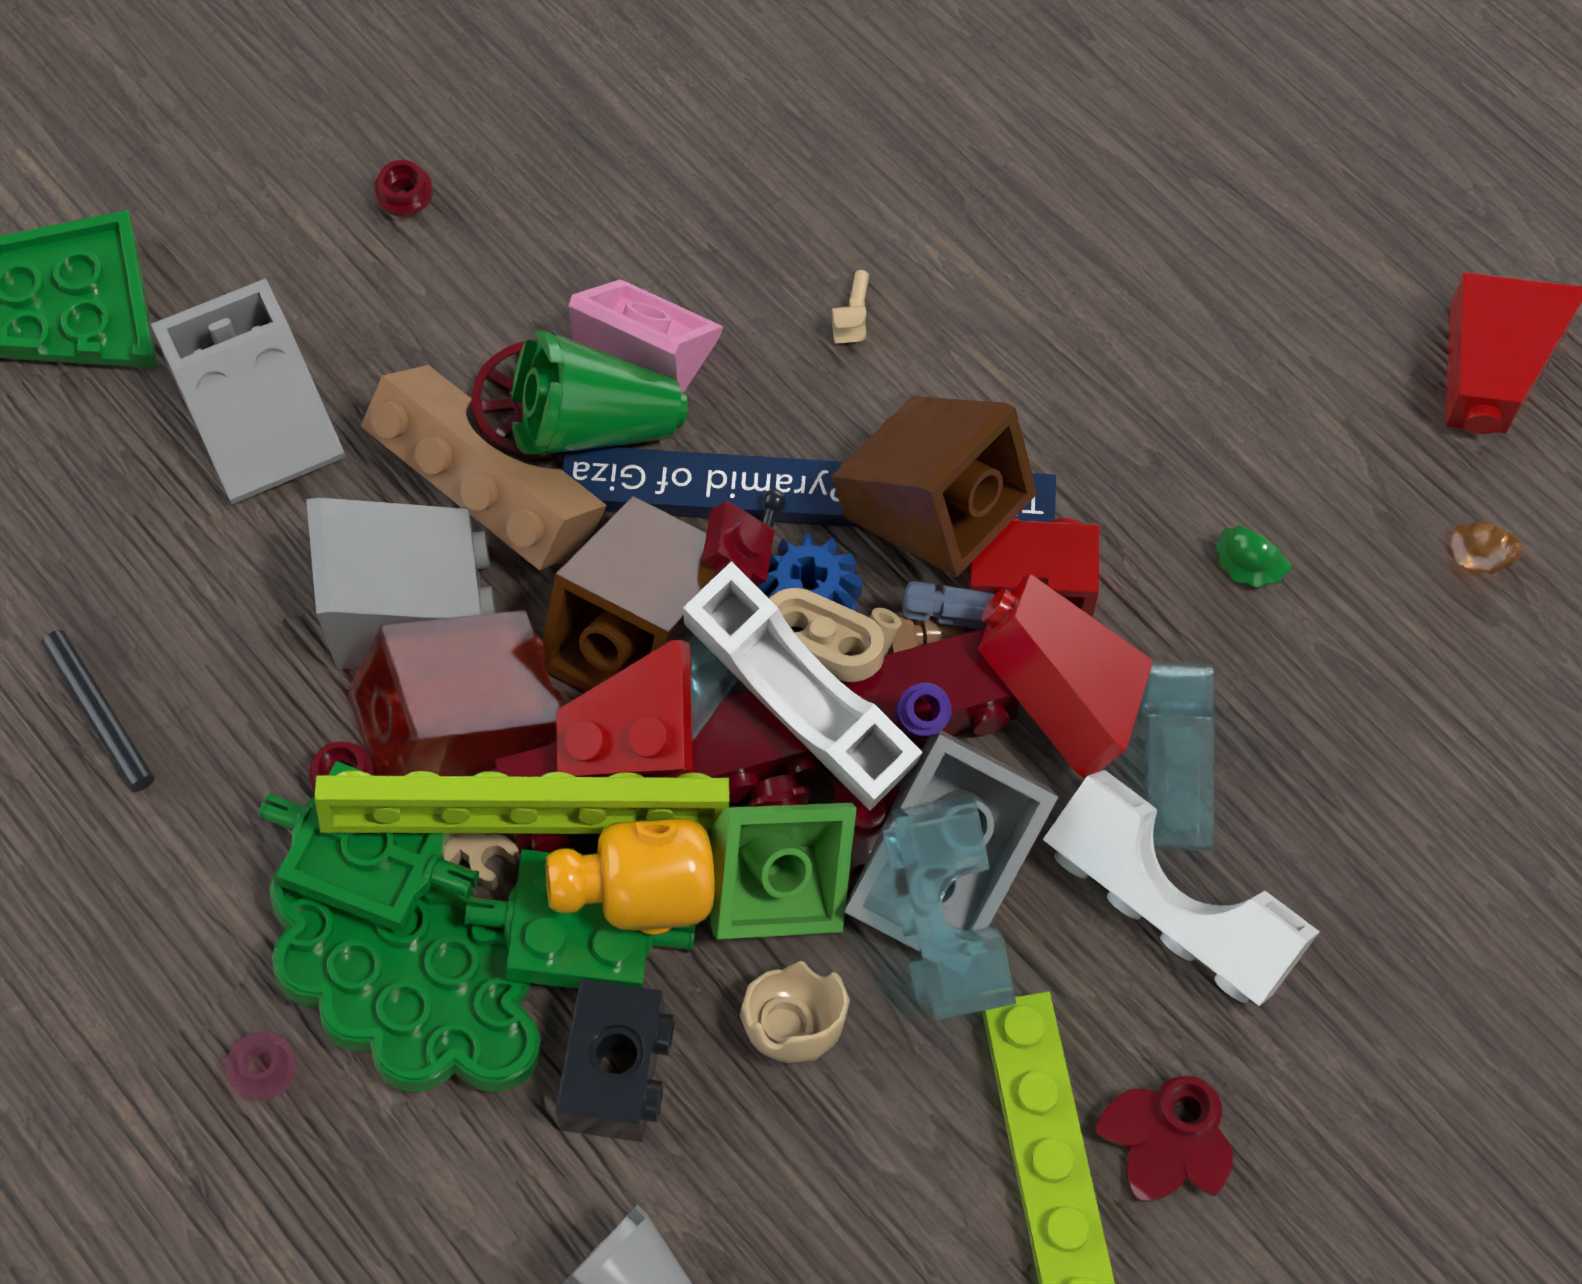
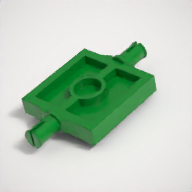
[259,761,479,933]
[464,849,695,989]

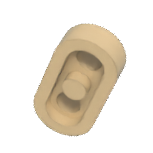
[769,588,884,682]

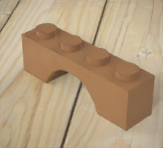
[361,365,607,570]

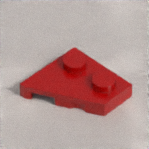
[556,640,693,777]

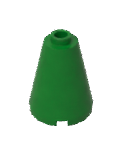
[511,330,688,456]

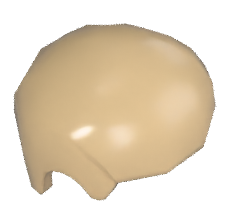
[740,961,850,1063]

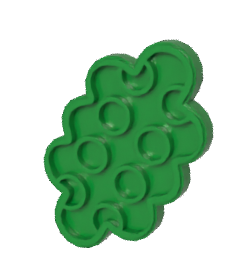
[269,861,540,1093]

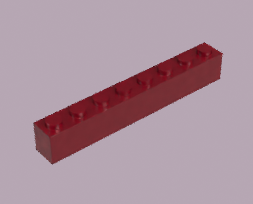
[495,628,1019,854]

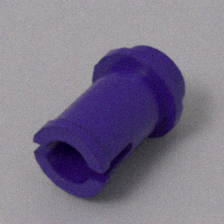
[894,683,951,736]

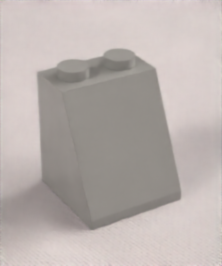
[306,497,497,670]

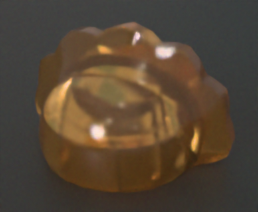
[1451,522,1523,574]

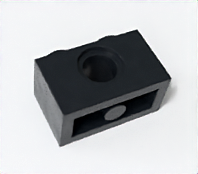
[556,979,675,1142]

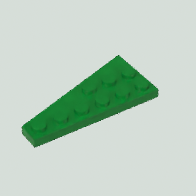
[0,210,158,368]

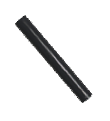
[42,630,155,792]

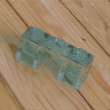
[882,794,1016,1020]

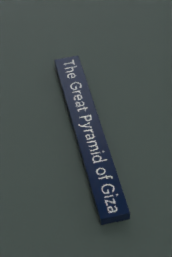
[563,447,1056,527]

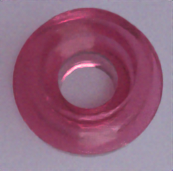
[226,1031,297,1101]

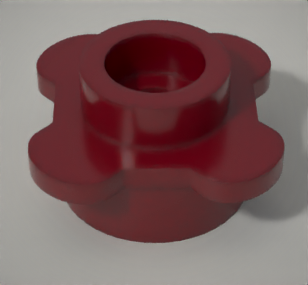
[748,775,813,807]

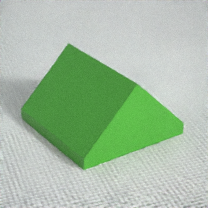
[707,803,856,940]

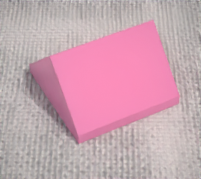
[568,279,723,392]

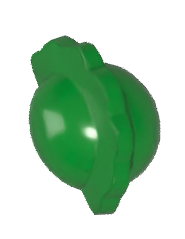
[1216,525,1292,589]

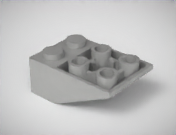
[151,278,346,505]

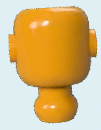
[545,818,715,934]

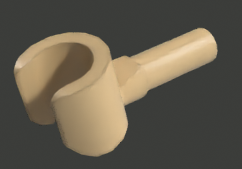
[832,270,869,344]

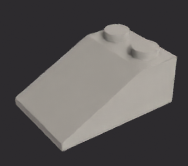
[844,730,1058,974]

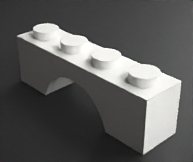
[683,561,923,810]
[1043,770,1320,1006]

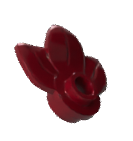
[1095,1075,1233,1202]

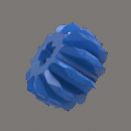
[757,531,862,631]

